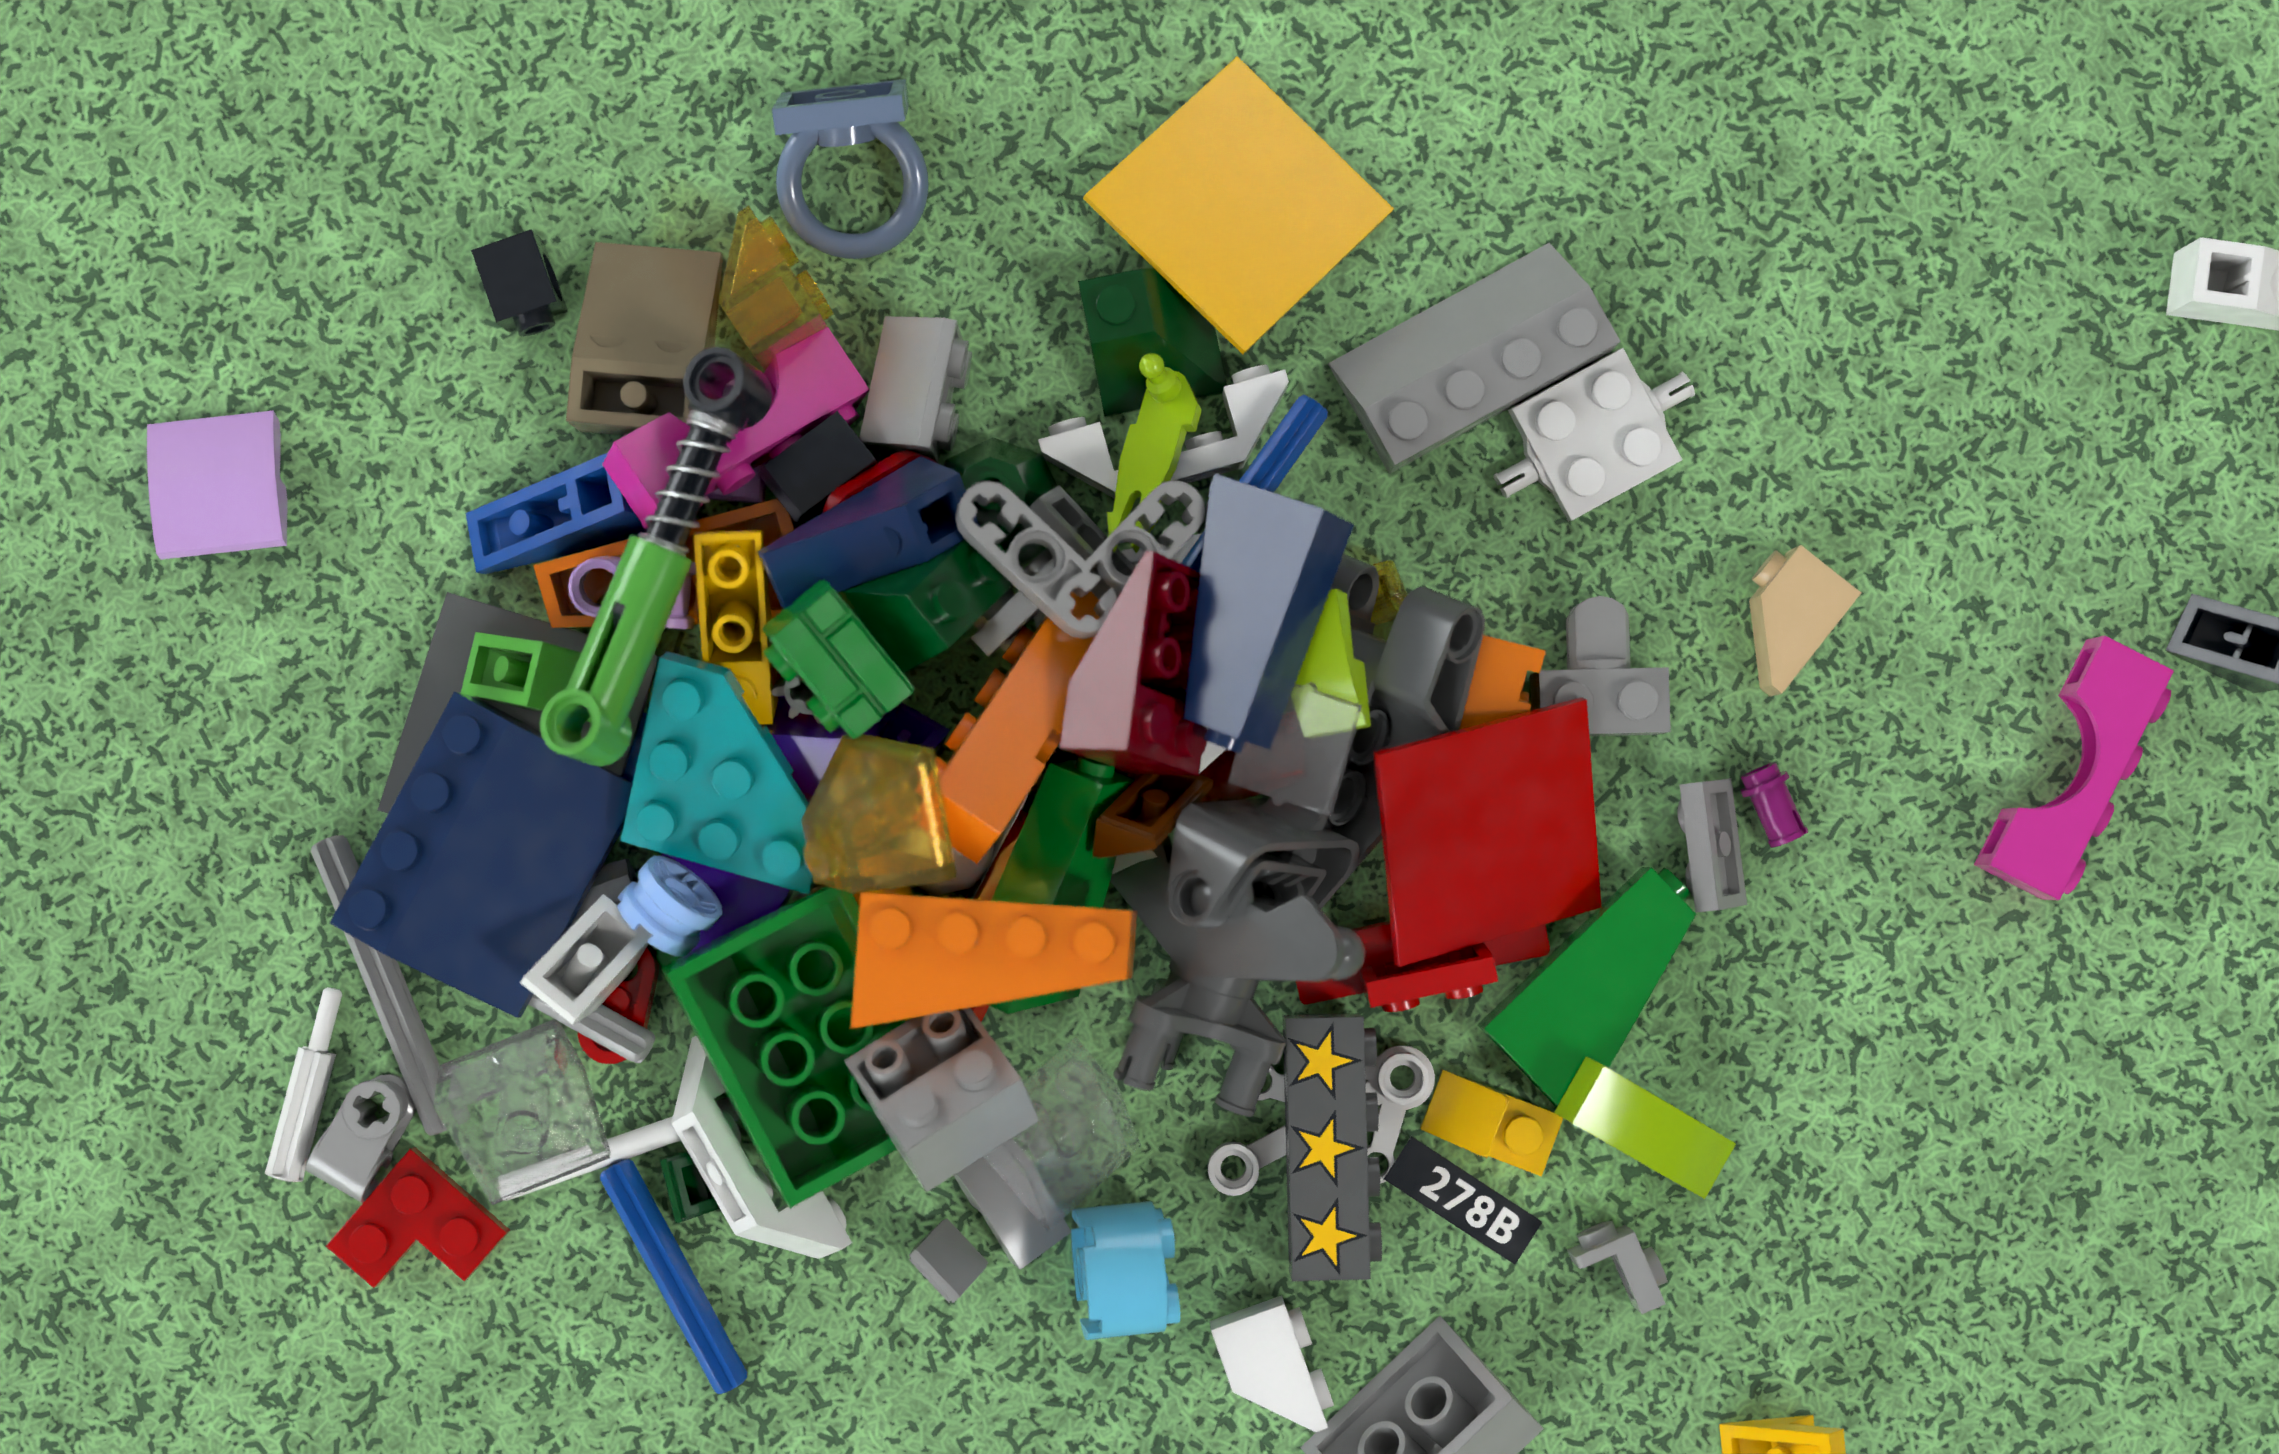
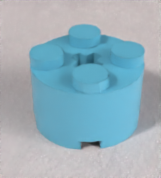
[1071,1201,1180,1340]

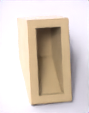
[1749,545,1861,696]

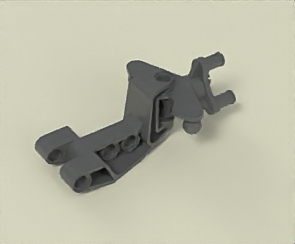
[1110,554,1485,1117]

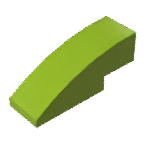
[1554,1056,1736,1199]

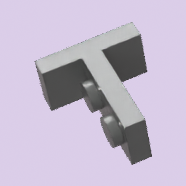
[971,485,1136,657]

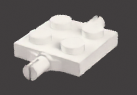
[1494,348,1695,521]

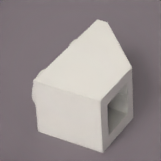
[1210,1296,1334,1432]

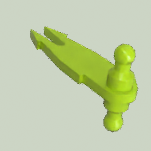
[1107,353,1202,553]

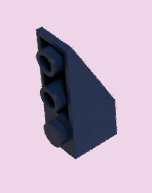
[757,456,980,609]

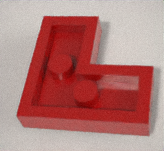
[326,1147,510,1288]

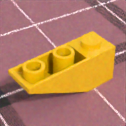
[694,530,778,724]

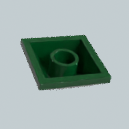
[1078,268,1227,417]

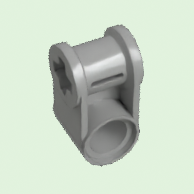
[306,1074,416,1203]

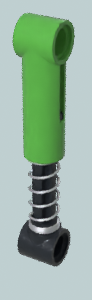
[540,346,773,767]

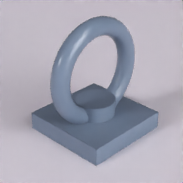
[772,79,929,259]

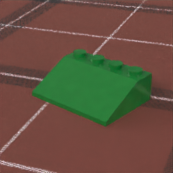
[661,879,912,1208]

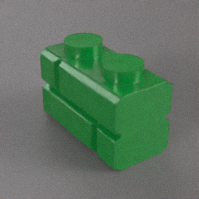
[762,579,915,739]

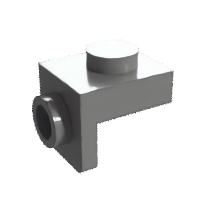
[1567,1221,1668,1314]

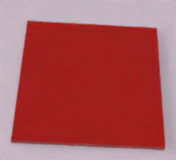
[1374,697,1602,967]

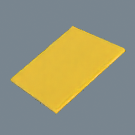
[1083,56,1394,355]

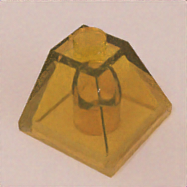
[801,734,957,893]

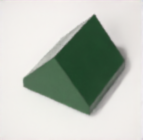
[659,1151,720,1223]

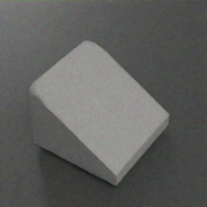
[909,1219,988,1303]

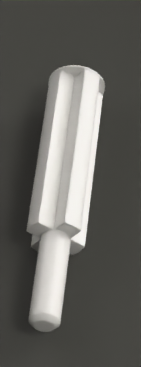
[265,987,342,1182]

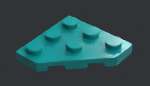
[621,651,829,894]

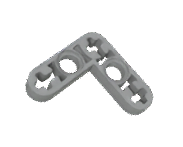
[955,480,1205,639]

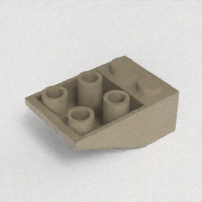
[566,242,723,436]

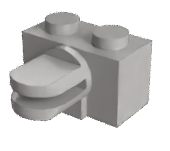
[1530,596,1671,736]

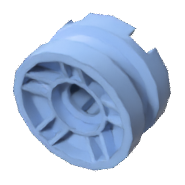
[617,856,722,957]

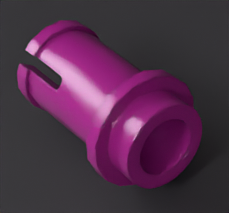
[1740,762,1809,848]

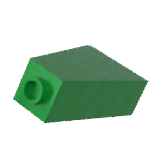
[987,755,1135,1014]
[1478,867,1696,1108]

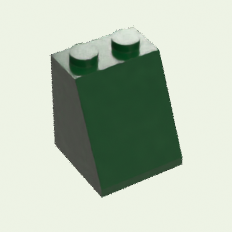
[837,523,1013,673]

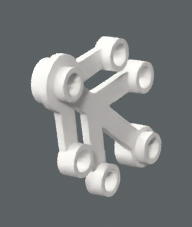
[1208,1045,1435,1196]

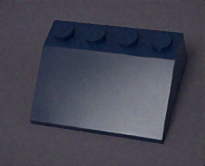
[329,691,633,1018]

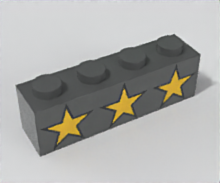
[1282,1013,1382,1281]

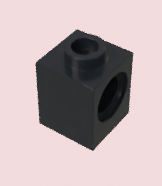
[471,229,568,336]

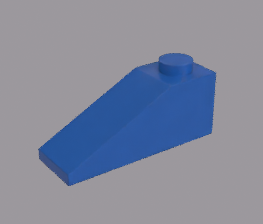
[466,452,649,574]

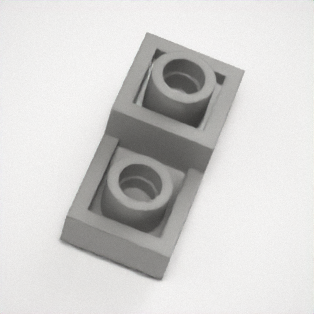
[953,1139,1071,1270]

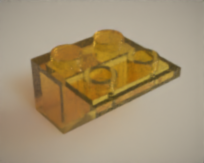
[719,206,834,371]

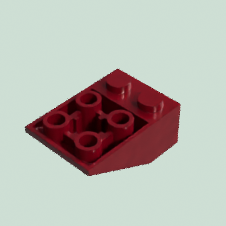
[1060,551,1207,776]

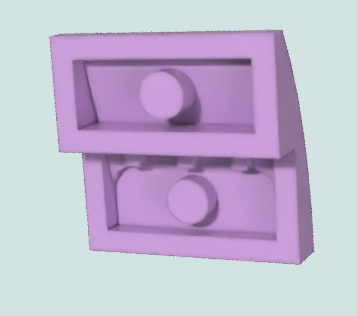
[147,410,288,560]

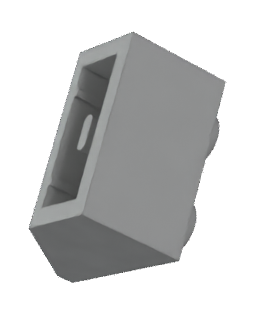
[859,316,972,463]
[844,1007,1039,1193]

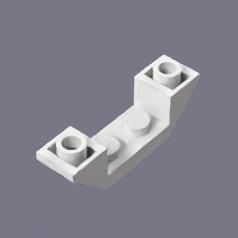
[1038,365,1289,499]
[671,1036,852,1259]

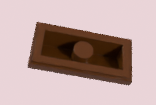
[1093,774,1213,858]

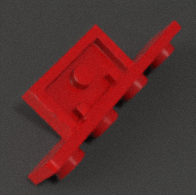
[1296,921,1550,1012]

